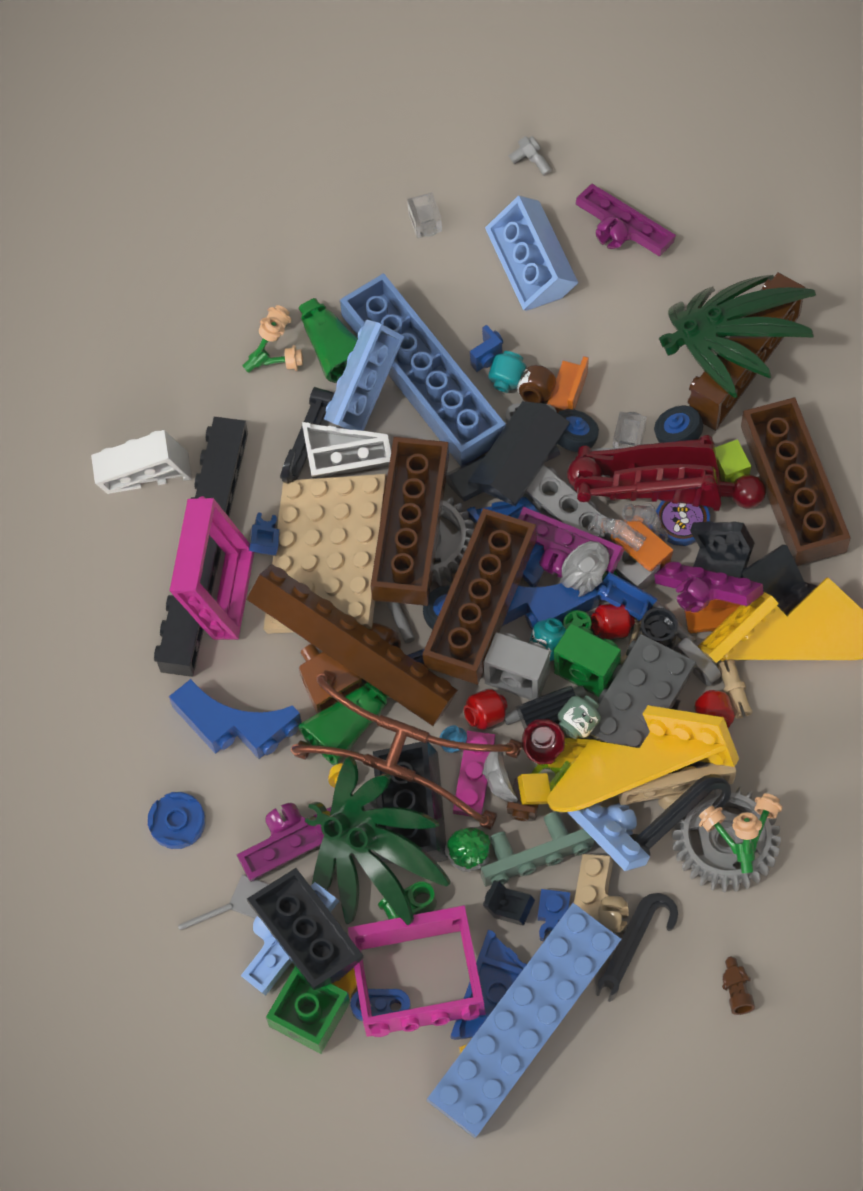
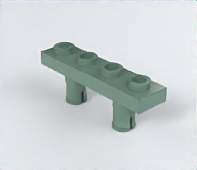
[481,811,594,887]

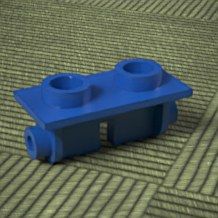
[596,572,657,621]

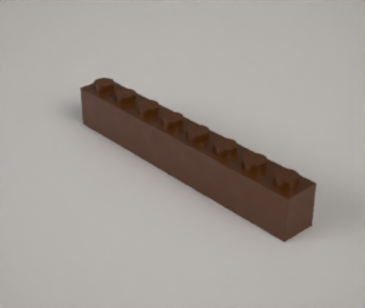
[246,564,458,726]

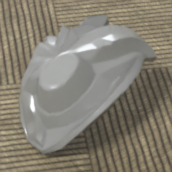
[560,541,609,597]
[482,752,518,802]

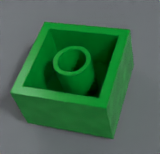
[554,624,621,697]
[266,966,350,1054]

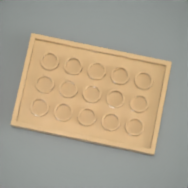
[263,474,387,634]

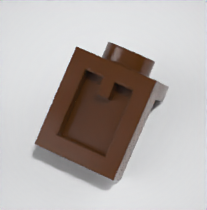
[507,778,539,822]

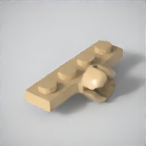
[618,763,736,810]
[574,854,629,932]

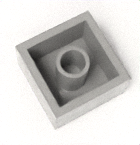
[484,632,550,700]

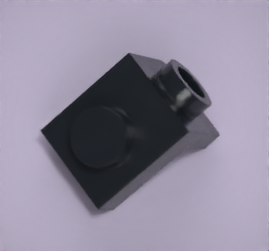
[483,880,535,926]

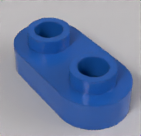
[350,989,411,1021]

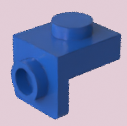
[470,325,503,372]

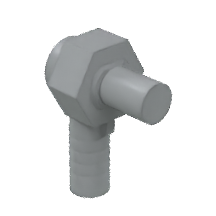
[509,136,552,176]

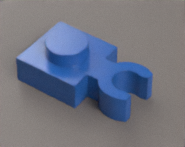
[249,512,279,556]
[538,889,570,941]

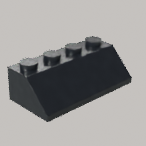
[373,742,448,863]

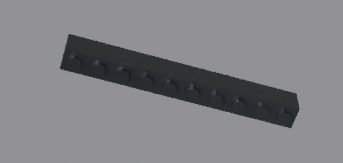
[154,416,248,677]

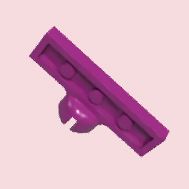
[575,183,676,257]
[518,507,624,578]
[654,562,764,612]
[236,803,332,882]

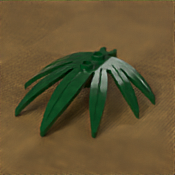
[659,275,816,398]
[305,756,451,925]

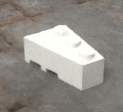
[302,422,391,479]
[91,430,192,494]

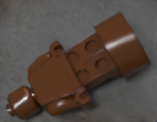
[722,956,755,1015]

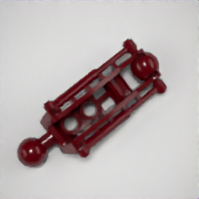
[567,435,766,511]

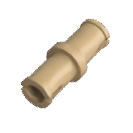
[717,660,753,719]

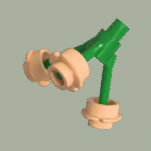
[242,305,303,373]
[699,793,783,873]

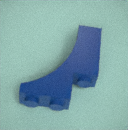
[502,583,599,629]
[169,679,302,759]

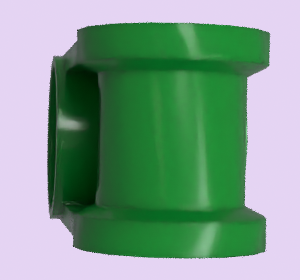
[378,881,437,920]

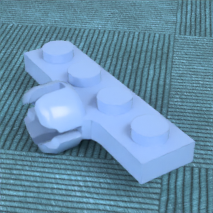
[568,803,650,871]
[241,882,339,996]

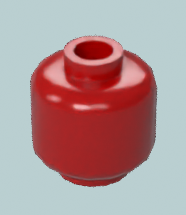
[591,603,635,640]
[463,689,508,730]
[694,690,735,728]

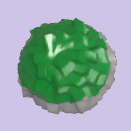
[445,827,490,872]

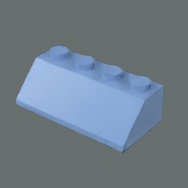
[485,196,578,311]
[324,320,404,431]

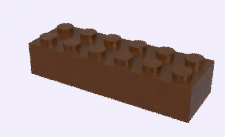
[687,272,805,431]
[741,397,851,566]
[370,437,449,606]
[423,508,537,685]

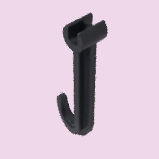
[280,387,335,484]
[629,774,731,856]
[596,893,678,1002]

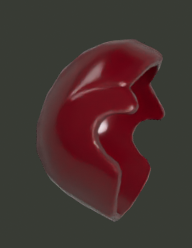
[522,718,565,765]

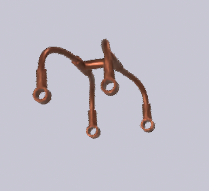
[291,670,522,830]

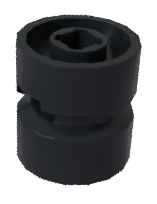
[640,608,678,650]

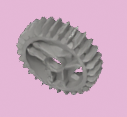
[431,497,474,587]
[672,786,781,892]

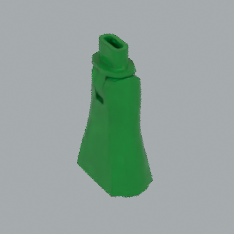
[298,298,358,383]
[298,682,389,765]

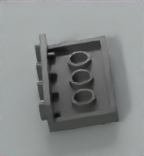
[587,634,697,748]

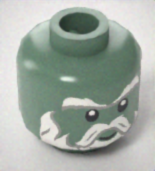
[558,695,601,739]

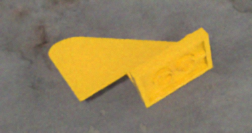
[697,577,863,663]
[547,705,739,812]

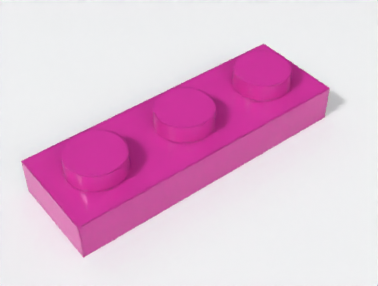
[453,730,496,817]

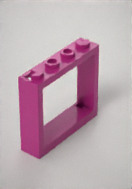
[169,496,255,640]
[348,905,486,1037]

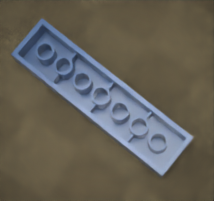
[340,273,506,466]
[426,903,622,1138]

